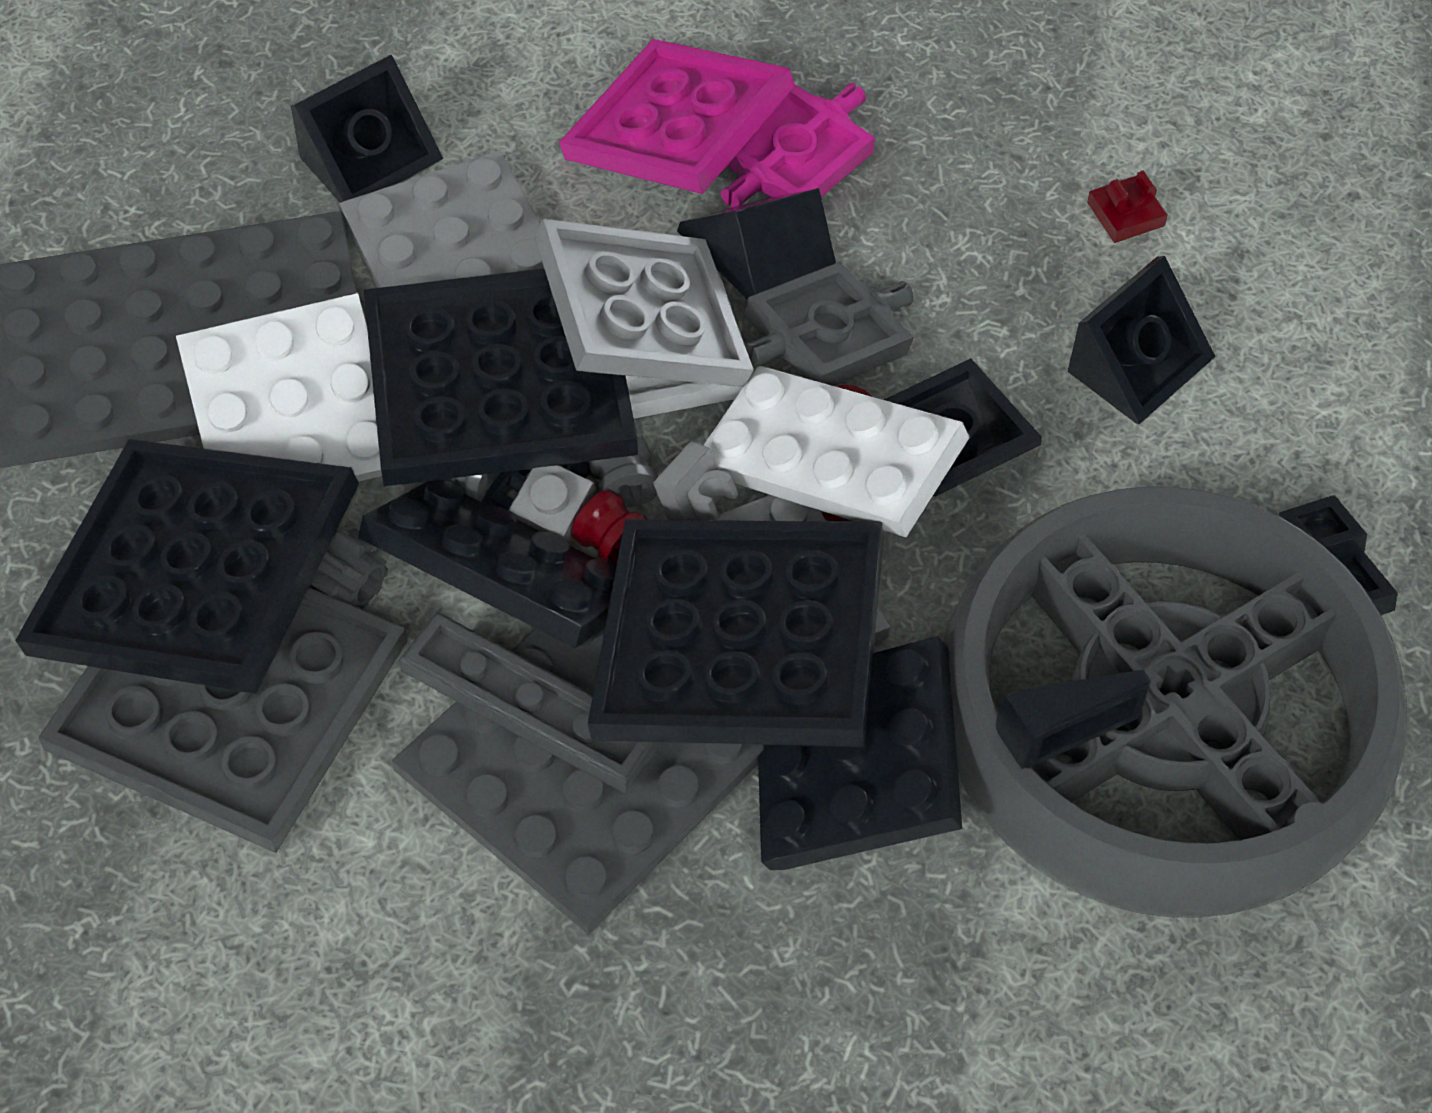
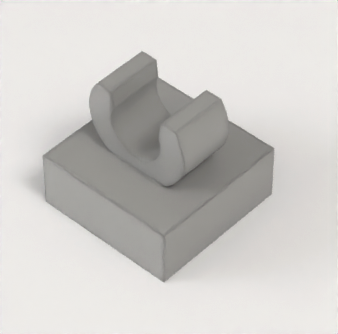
[653,441,738,520]

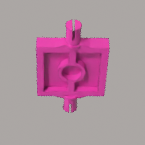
[721,83,875,208]

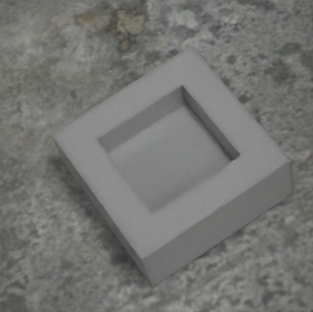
[509,465,598,542]

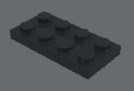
[358,480,617,649]

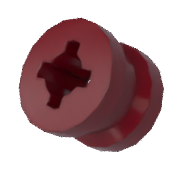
[571,489,649,564]

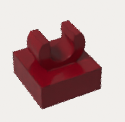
[1087,170,1168,243]

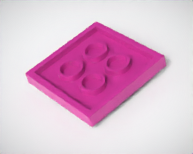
[559,39,795,194]

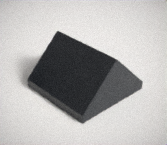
[291,54,444,202]
[677,188,836,300]
[1067,256,1216,424]
[884,358,1042,497]

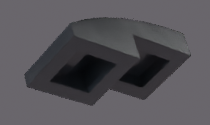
[1279,495,1398,615]

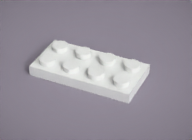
[703,365,969,537]

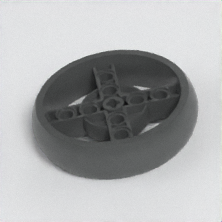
[943,486,1407,918]

